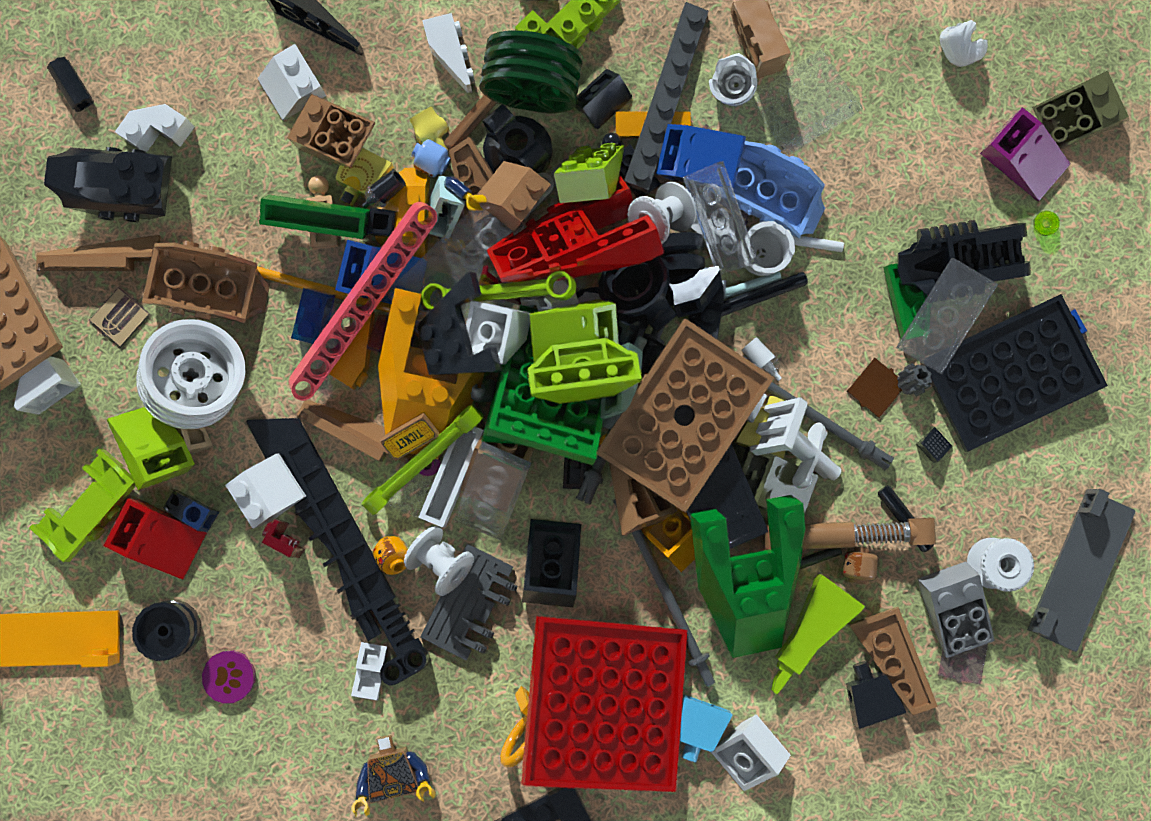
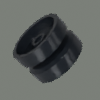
[659,232,706,279]
[132,600,201,661]

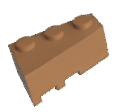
[609,462,677,536]

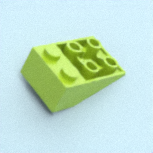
[554,143,624,203]
[529,299,618,363]
[107,407,195,490]

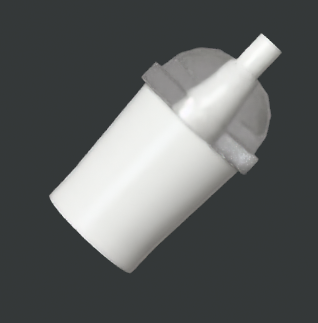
[741,337,782,381]

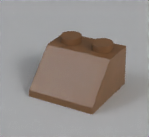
[477,161,551,232]

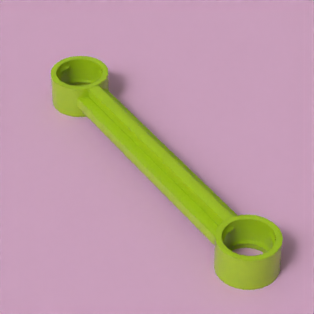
[421,271,576,310]
[361,404,484,516]

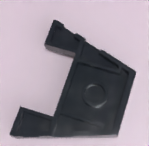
[417,272,502,375]

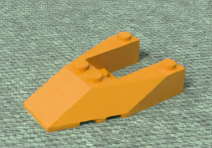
[378,288,485,459]

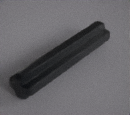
[878,485,934,552]

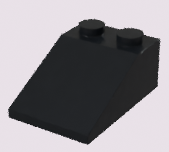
[522,519,582,608]

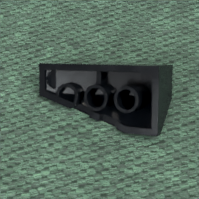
[267,0,364,56]

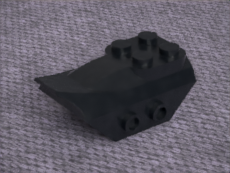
[44,147,172,223]

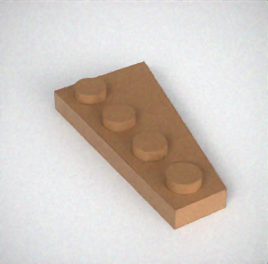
[848,607,938,715]

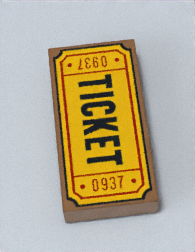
[380,413,439,461]

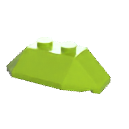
[528,338,642,403]

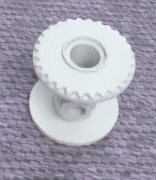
[627,182,697,244]
[404,526,474,596]
[967,538,1034,592]

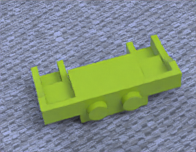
[515,0,620,49]
[29,449,136,562]

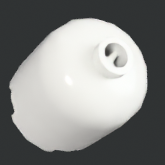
[739,221,795,276]

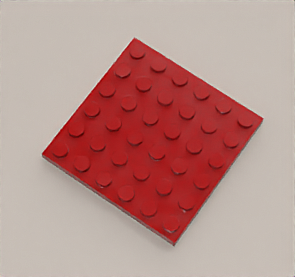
[521,616,687,792]

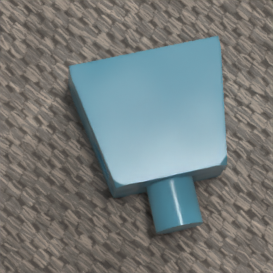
[680,694,732,762]

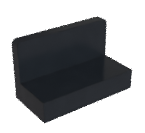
[575,69,632,129]

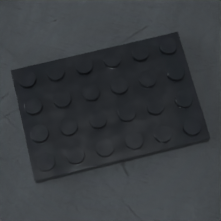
[920,294,1108,452]

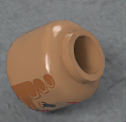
[842,546,878,585]

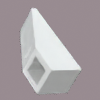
[422,13,475,93]

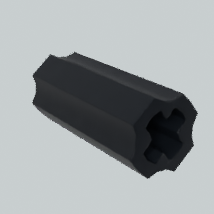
[47,57,94,112]

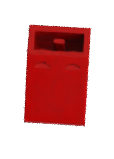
[103,498,207,580]

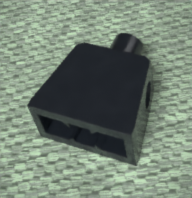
[846,661,906,729]

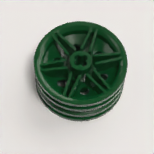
[479,30,583,114]

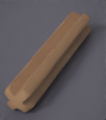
[444,95,497,150]

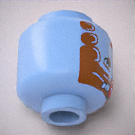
[411,139,451,178]

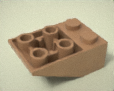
[287,94,376,168]

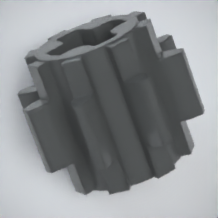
[897,363,932,397]

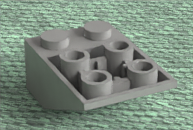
[918,562,995,658]

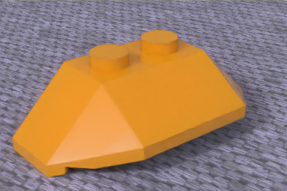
[375,168,430,260]

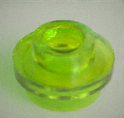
[1033,211,1060,236]

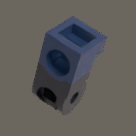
[163,489,219,532]

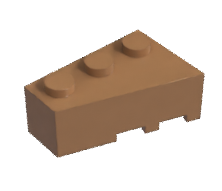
[730,0,791,79]

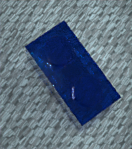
[291,288,336,344]

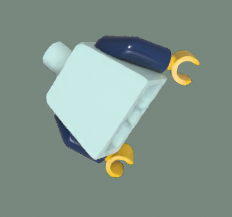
[426,176,487,256]

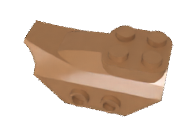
[142,241,270,323]

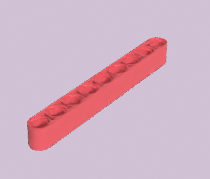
[288,202,437,401]

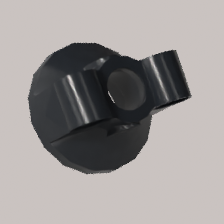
[482,104,553,174]
[598,256,677,333]

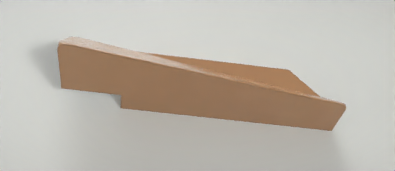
[36,235,160,271]
[297,400,415,463]

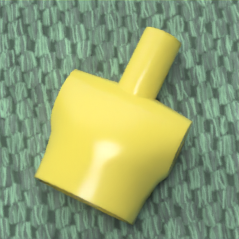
[410,106,449,151]

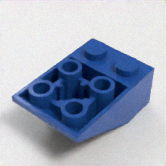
[656,124,746,188]
[335,240,428,304]

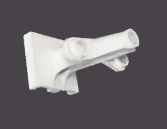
[749,398,841,489]

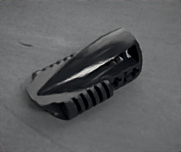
[897,220,1031,303]

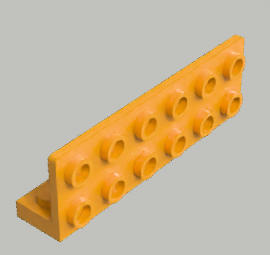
[0,610,120,667]

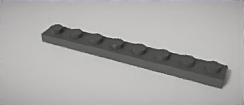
[624,2,709,193]

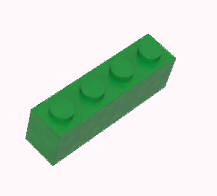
[259,195,370,239]

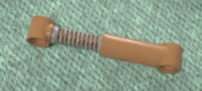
[764,518,936,550]

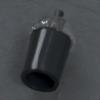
[362,169,406,208]

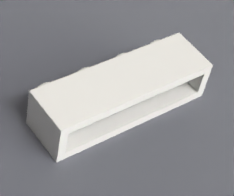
[418,427,484,527]

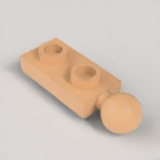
[306,175,339,250]

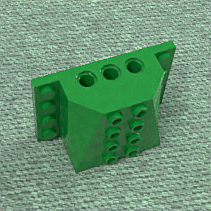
[481,304,603,465]

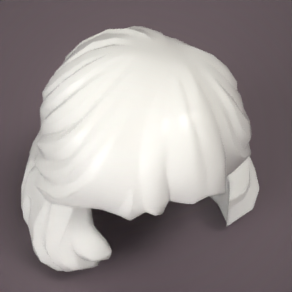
[940,20,988,67]

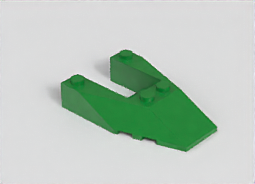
[690,495,805,658]

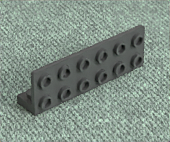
[1027,489,1135,652]

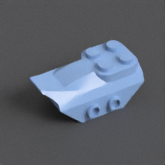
[709,141,825,239]

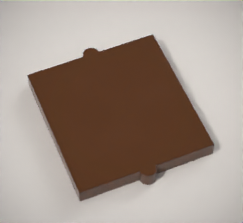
[847,358,902,418]

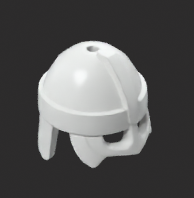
[709,53,757,106]

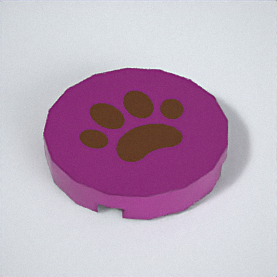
[202,650,256,704]

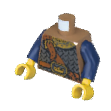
[352,735,436,817]

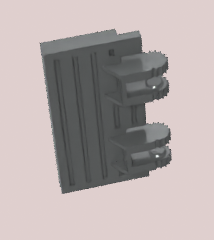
[420,543,518,661]

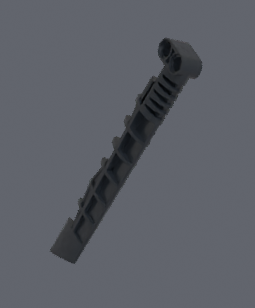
[246,418,430,686]

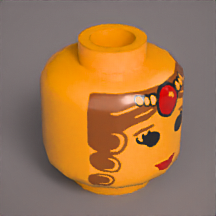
[373,536,408,575]

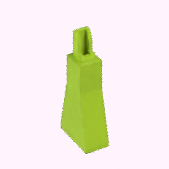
[771,574,865,695]

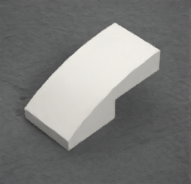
[351,642,387,701]

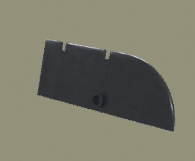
[674,405,769,549]

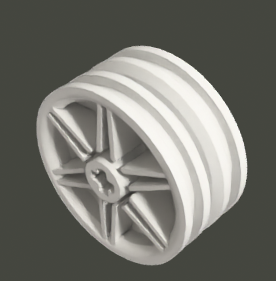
[136,319,245,429]

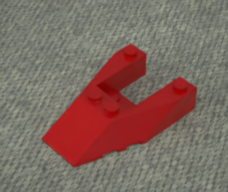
[487,176,664,282]

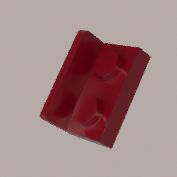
[261,519,304,558]

